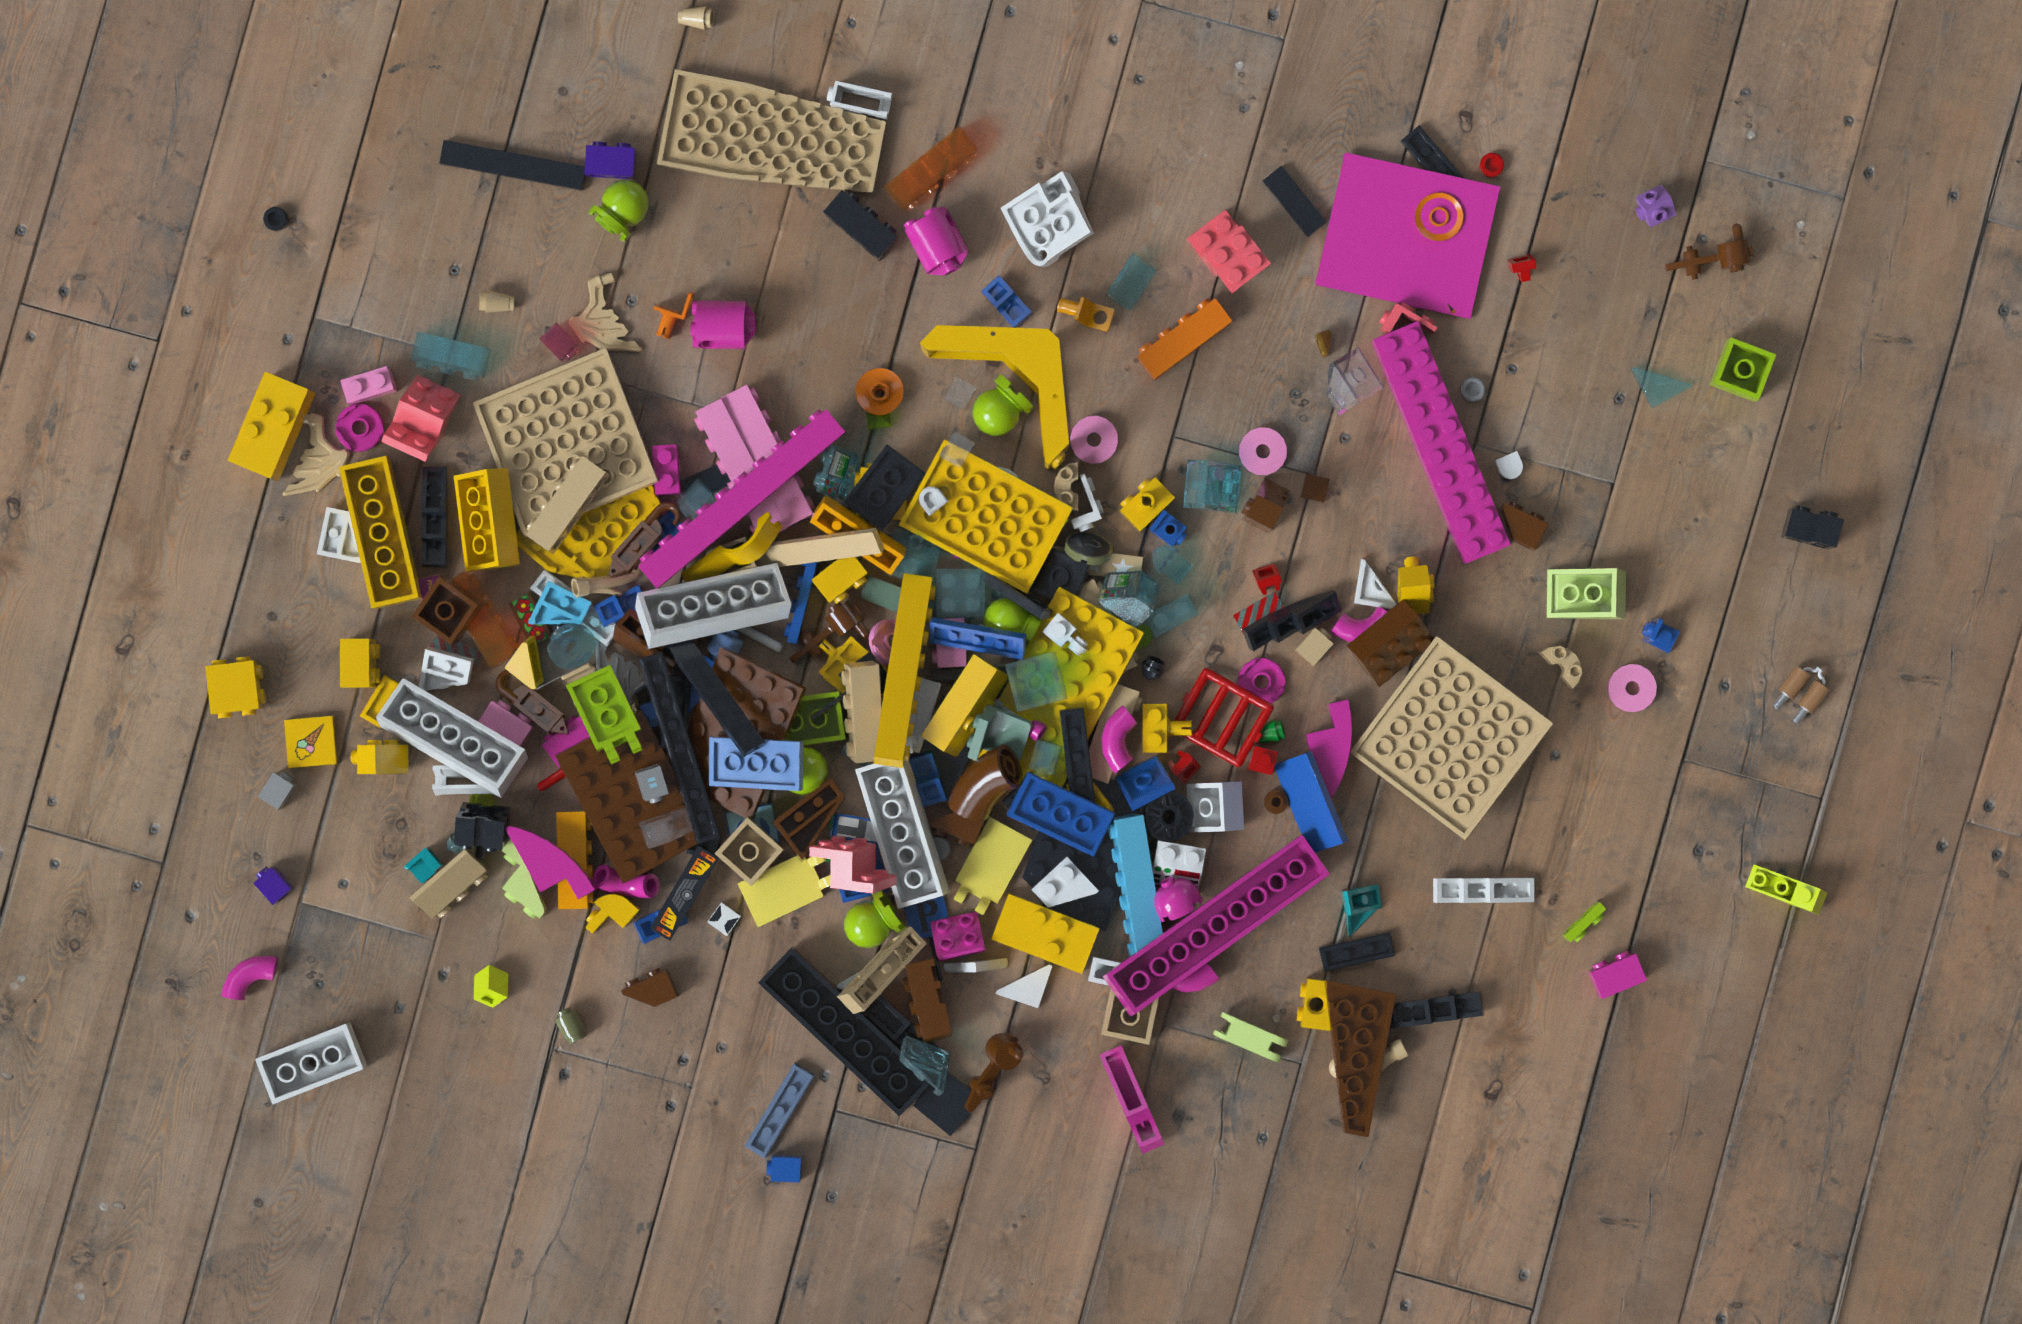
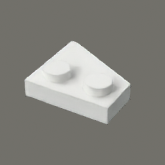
[317,507,361,563]
[419,647,474,691]
[1031,857,1099,907]

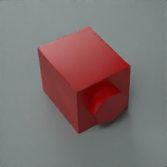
[1247,746,1278,775]

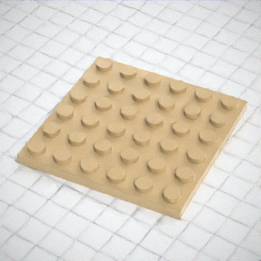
[473,348,659,537]
[1350,636,1554,840]

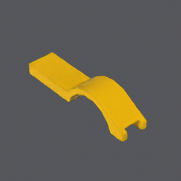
[681,511,782,582]

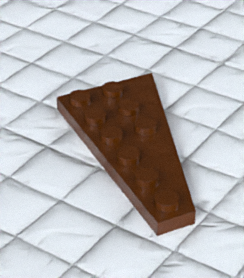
[1324,980,1396,1137]

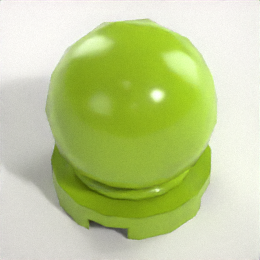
[588,180,649,242]
[972,374,1034,436]
[983,597,1042,651]
[789,746,828,795]
[844,890,906,948]

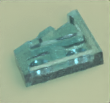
[899,1036,950,1096]

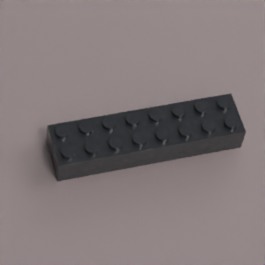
[758,946,933,1117]

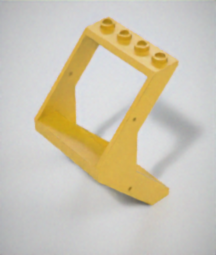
[920,325,1069,470]

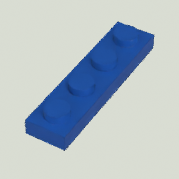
[784,562,818,645]
[929,618,1026,660]

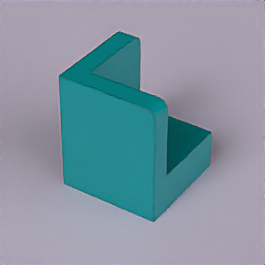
[404,847,444,883]

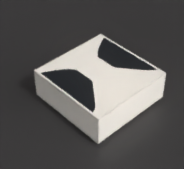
[707,902,741,936]

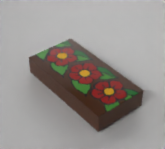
[509,593,552,644]

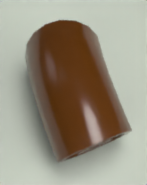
[948,744,1023,821]

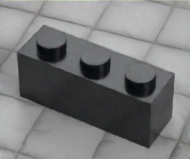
[823,190,898,261]

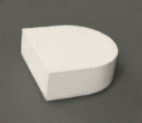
[1494,451,1523,479]
[919,487,948,516]

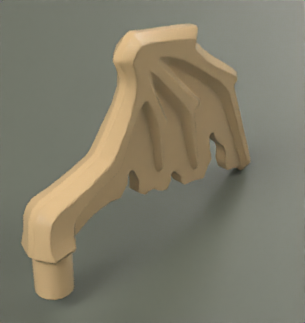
[569,272,642,351]
[283,413,350,496]

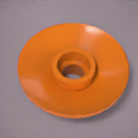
[1415,193,1463,241]
[855,368,904,415]

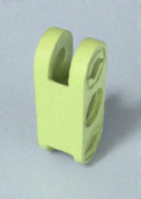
[1213,1012,1289,1063]

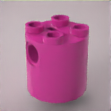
[904,206,970,276]
[690,300,757,349]

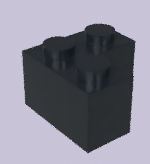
[1781,505,1844,550]

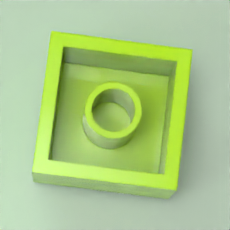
[1709,337,1776,402]

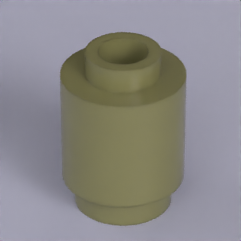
[555,1007,587,1044]

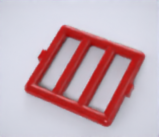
[1174,668,1274,767]

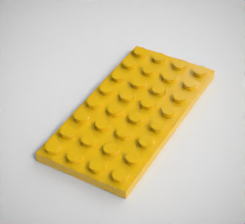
[972,587,1145,787]

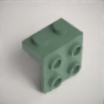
[967,705,1032,761]

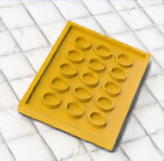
[899,439,1073,593]

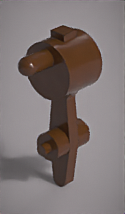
[1665,223,1754,280]
[789,600,870,663]
[964,1033,1023,1112]

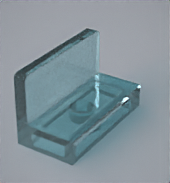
[1106,253,1155,310]

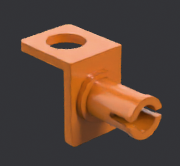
[653,291,695,339]

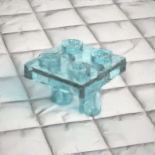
[886,527,940,583]

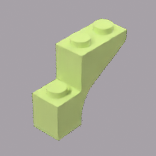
[502,827,547,919]

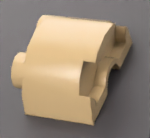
[1054,462,1078,512]
[1538,646,1582,689]

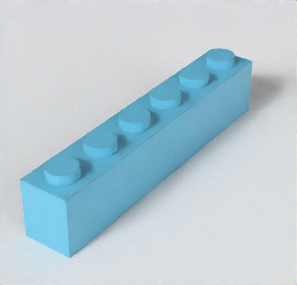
[1108,813,1163,957]

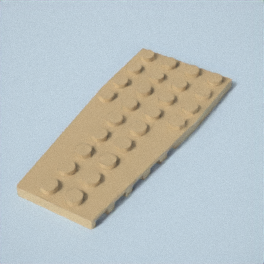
[657,69,886,193]

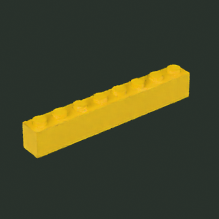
[873,573,936,768]

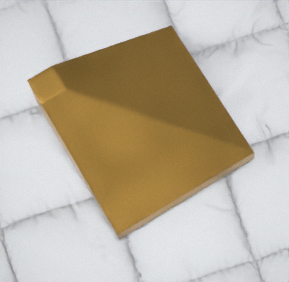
[1315,330,1331,358]

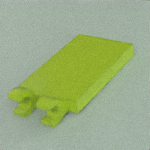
[566,665,642,765]

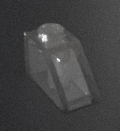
[639,808,693,849]

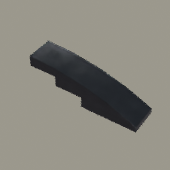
[421,467,448,567]
[1242,590,1342,652]
[1390,991,1485,1029]
[863,995,950,1074]

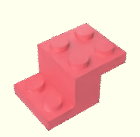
[1187,209,1271,294]
[381,375,461,462]
[809,835,897,893]

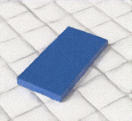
[1274,751,1348,853]
[1006,771,1115,857]

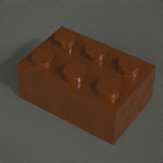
[1347,600,1434,687]

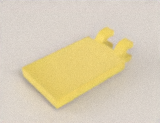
[953,817,1032,915]
[738,856,830,927]

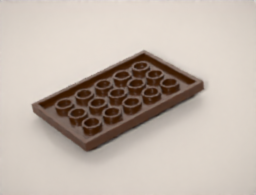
[672,647,807,820]
[555,709,697,884]

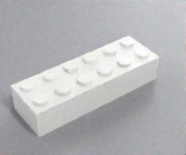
[635,563,791,649]
[376,678,528,798]
[855,760,950,909]

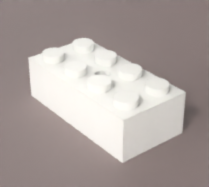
[255,1022,368,1104]

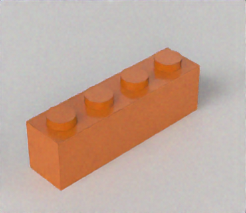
[1137,298,1232,381]

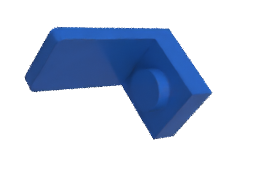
[1641,618,1680,653]

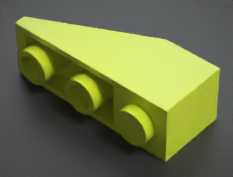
[1745,865,1827,915]

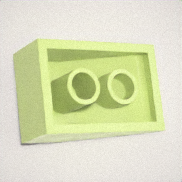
[1547,568,1626,620]

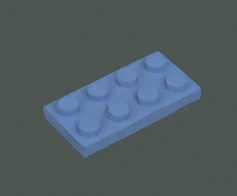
[709,736,803,791]

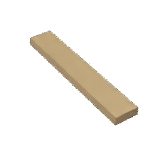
[755,528,884,567]

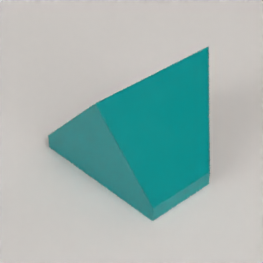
[1341,884,1382,938]

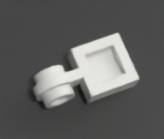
[1043,613,1089,656]

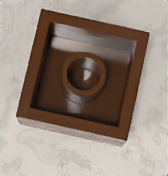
[411,576,485,645]

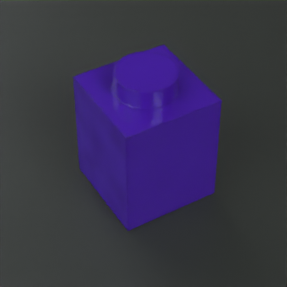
[253,866,294,905]

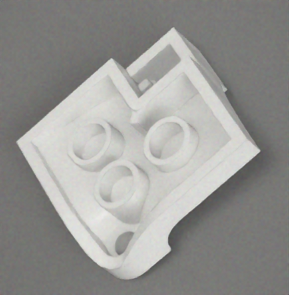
[1001,171,1094,267]

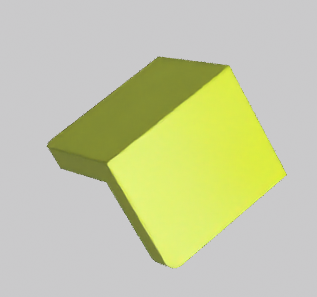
[474,965,508,1008]

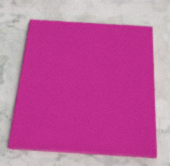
[1315,152,1500,319]

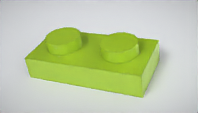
[1562,901,1606,942]

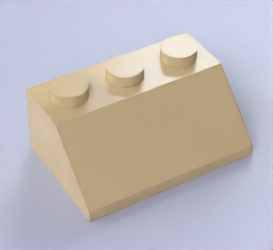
[409,849,490,918]

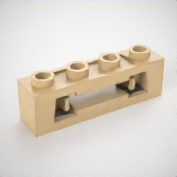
[837,926,927,1014]

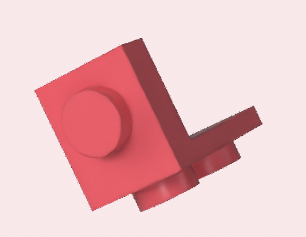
[1379,302,1438,334]

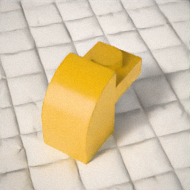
[585,894,641,934]

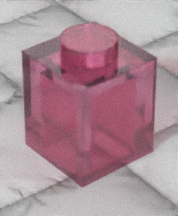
[539,322,579,362]

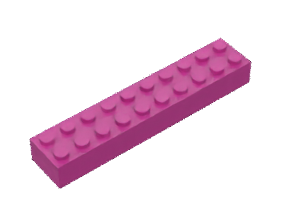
[1371,321,1511,565]
[638,409,846,589]
[1102,835,1330,1016]

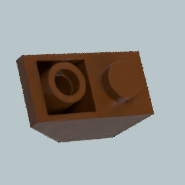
[1500,501,1548,551]
[930,812,985,847]
[621,968,679,1007]

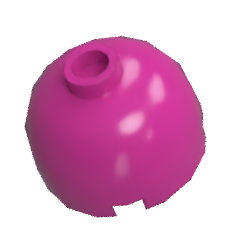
[1154,876,1203,922]

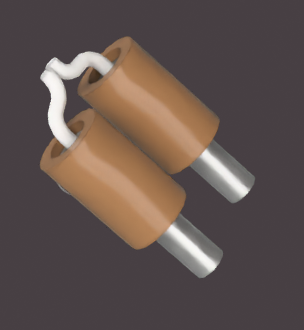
[1772,666,1830,725]

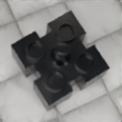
[454,802,511,859]

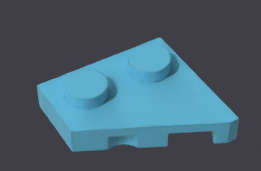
[528,581,593,624]

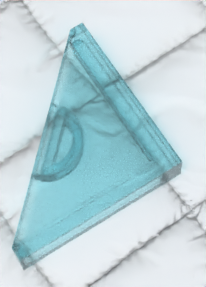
[1630,367,1692,408]

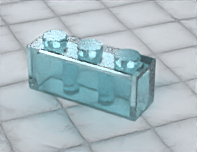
[410,332,491,381]

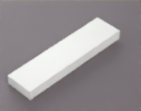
[530,569,616,647]

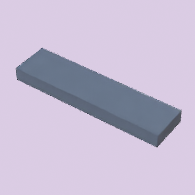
[745,1062,815,1158]

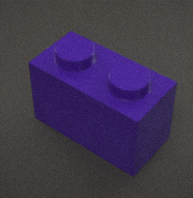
[584,141,637,180]

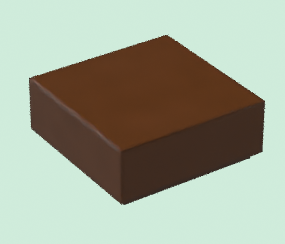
[1300,474,1330,503]

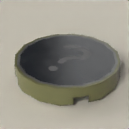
[1064,531,1113,565]

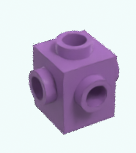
[1635,185,1676,228]

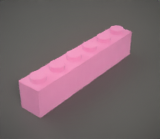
[721,385,816,528]
[694,399,788,534]

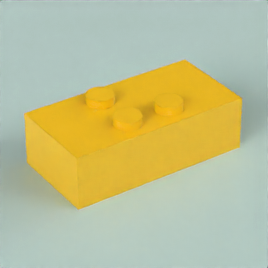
[227,372,316,482]
[454,468,520,572]
[921,654,1009,757]
[991,893,1099,974]

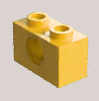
[1296,978,1335,1031]

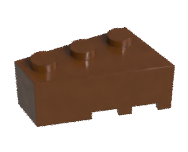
[1241,477,1290,533]
[613,609,701,675]
[772,778,845,862]
[902,958,952,1044]

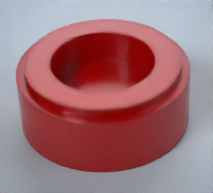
[1479,153,1504,178]

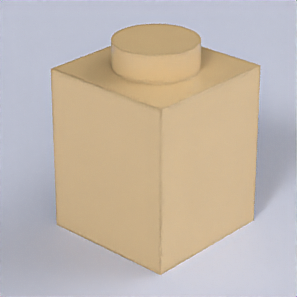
[1295,628,1333,666]

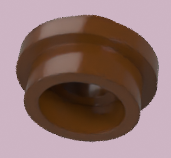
[1264,790,1288,814]

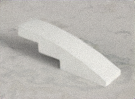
[1433,878,1534,903]

